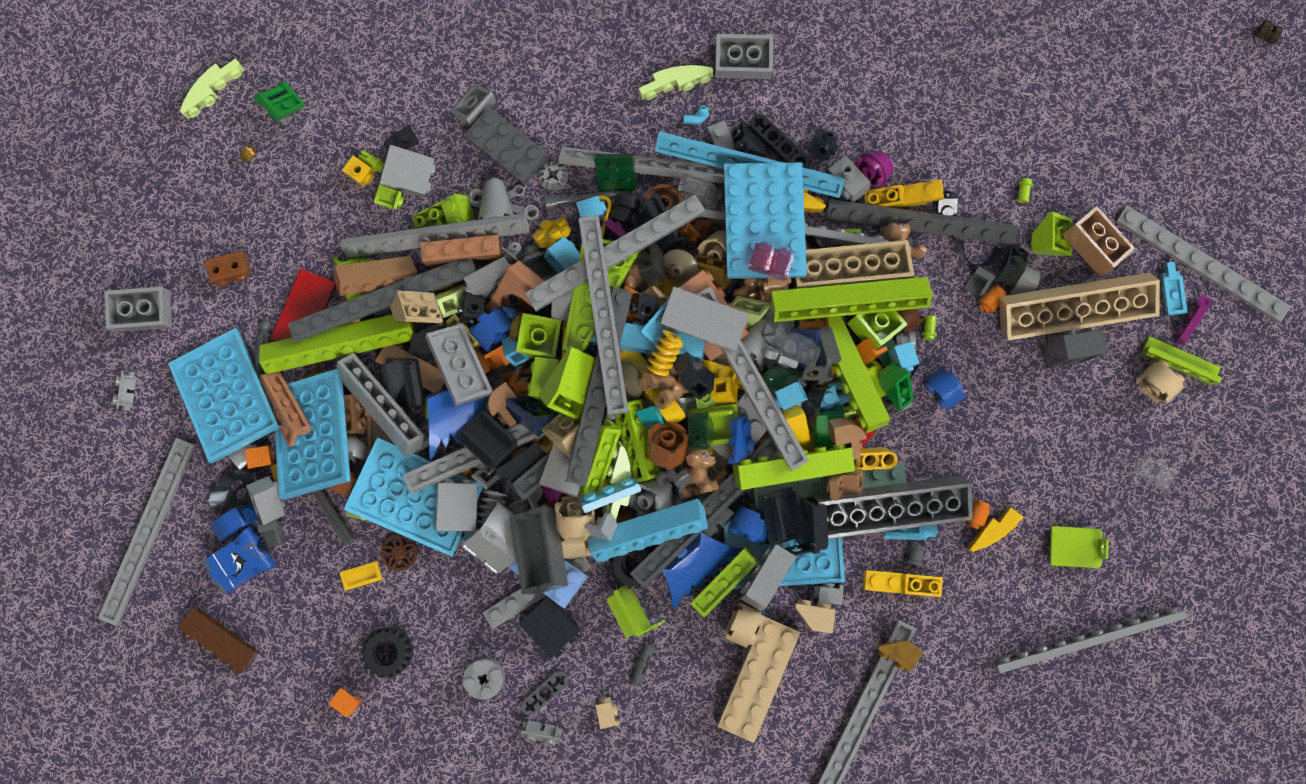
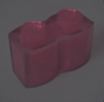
[748,242,795,281]

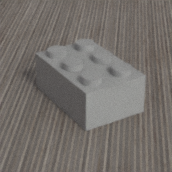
[715,34,773,79]
[105,287,172,332]
[740,544,796,611]

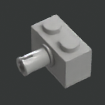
[828,156,870,202]
[246,476,285,525]

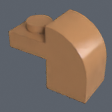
[485,382,517,429]
[828,417,867,460]
[827,469,864,500]

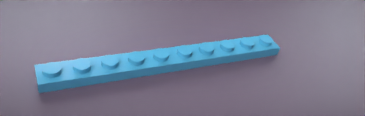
[655,131,845,198]

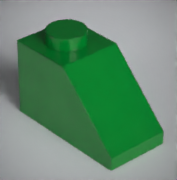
[878,363,914,411]

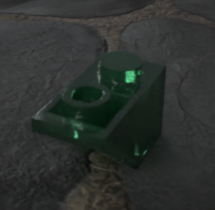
[763,364,802,390]
[687,412,714,451]

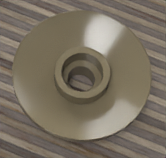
[662,249,699,285]
[621,362,643,400]

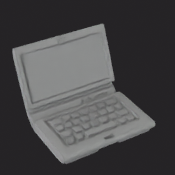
[460,501,517,574]

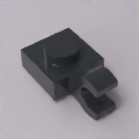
[383,125,419,150]

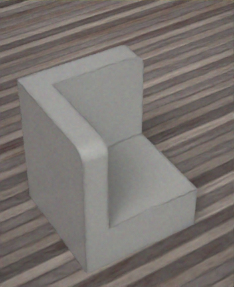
[585,513,618,541]

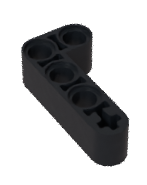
[750,114,809,168]

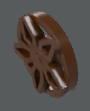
[381,534,418,571]

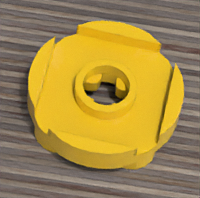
[532,217,571,248]

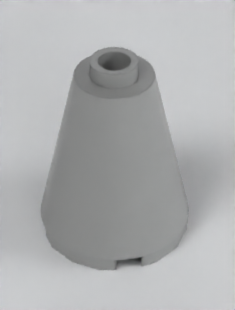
[477,178,514,220]
[741,319,774,373]

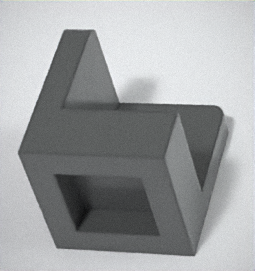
[964,266,995,298]
[257,521,286,548]

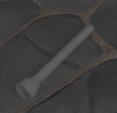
[544,191,635,211]

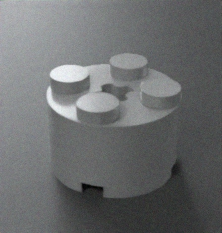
[629,478,673,517]
[463,658,505,700]

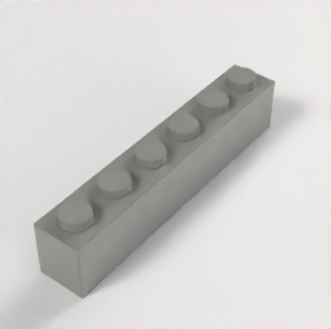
[337,353,424,457]

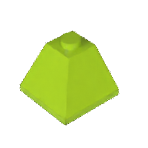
[1031,212,1072,256]
[516,313,561,359]

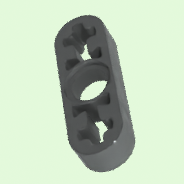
[521,670,569,715]

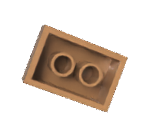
[1063,206,1135,278]

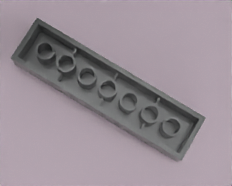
[812,476,973,538]

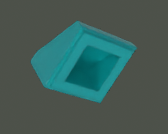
[636,405,664,429]

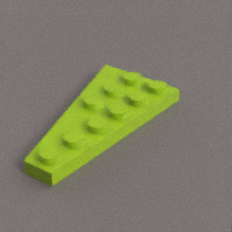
[562,239,639,352]

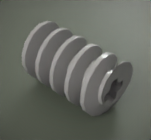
[476,490,508,528]

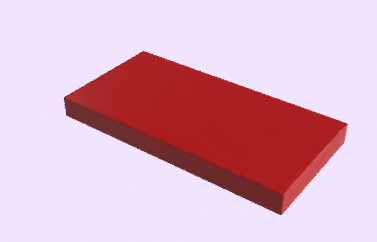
[271,269,336,341]

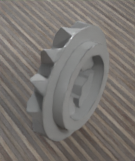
[538,160,568,191]

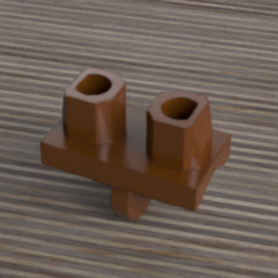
[504,361,533,397]

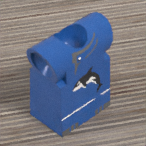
[202,526,277,594]

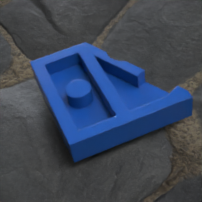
[728,414,755,464]

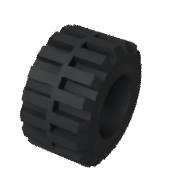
[610,545,656,589]
[360,627,414,678]

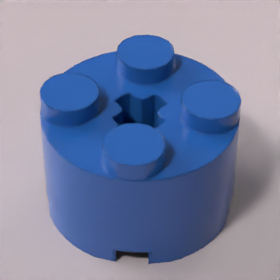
[468,306,516,352]
[924,365,968,410]
[728,505,768,546]

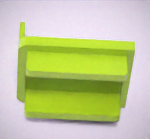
[688,403,739,446]
[1049,526,1109,568]
[607,584,665,638]

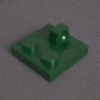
[595,154,637,191]

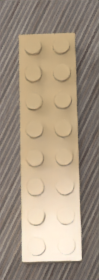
[999,272,1160,340]

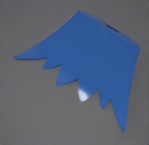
[425,387,497,459]
[663,533,744,609]

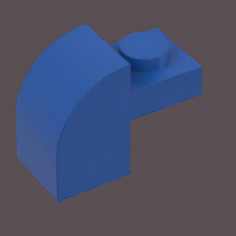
[210,503,259,543]

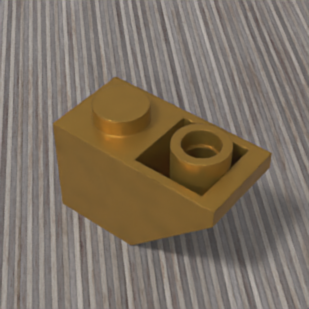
[875,639,924,672]

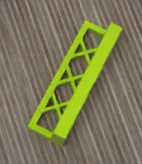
[1141,336,1222,385]
[614,399,661,482]
[578,419,621,498]
[690,545,759,617]

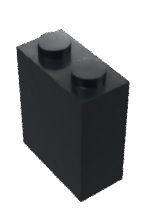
[519,597,580,659]

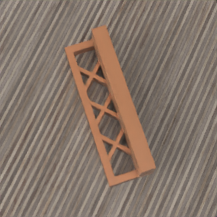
[260,371,311,447]

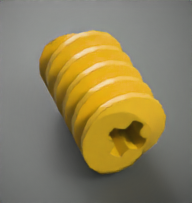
[645,330,684,376]

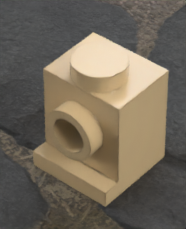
[595,697,620,729]

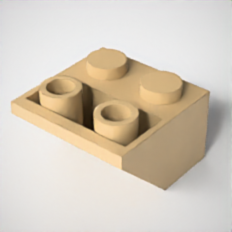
[390,290,443,323]
[792,599,836,633]

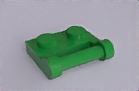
[254,81,306,122]

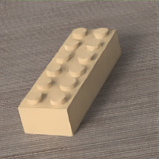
[793,240,915,289]
[717,616,801,743]

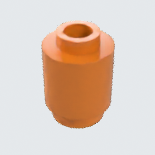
[978,285,1007,313]
[967,499,990,530]

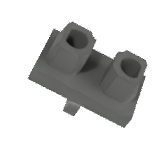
[656,463,692,493]

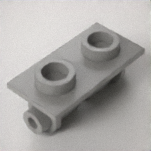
[501,242,524,265]
[112,371,137,411]
[521,720,562,746]

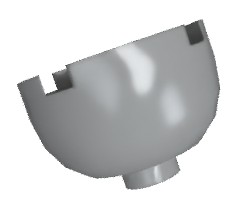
[347,434,368,468]

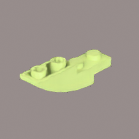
[180,58,245,119]
[639,65,713,100]
[603,441,631,521]

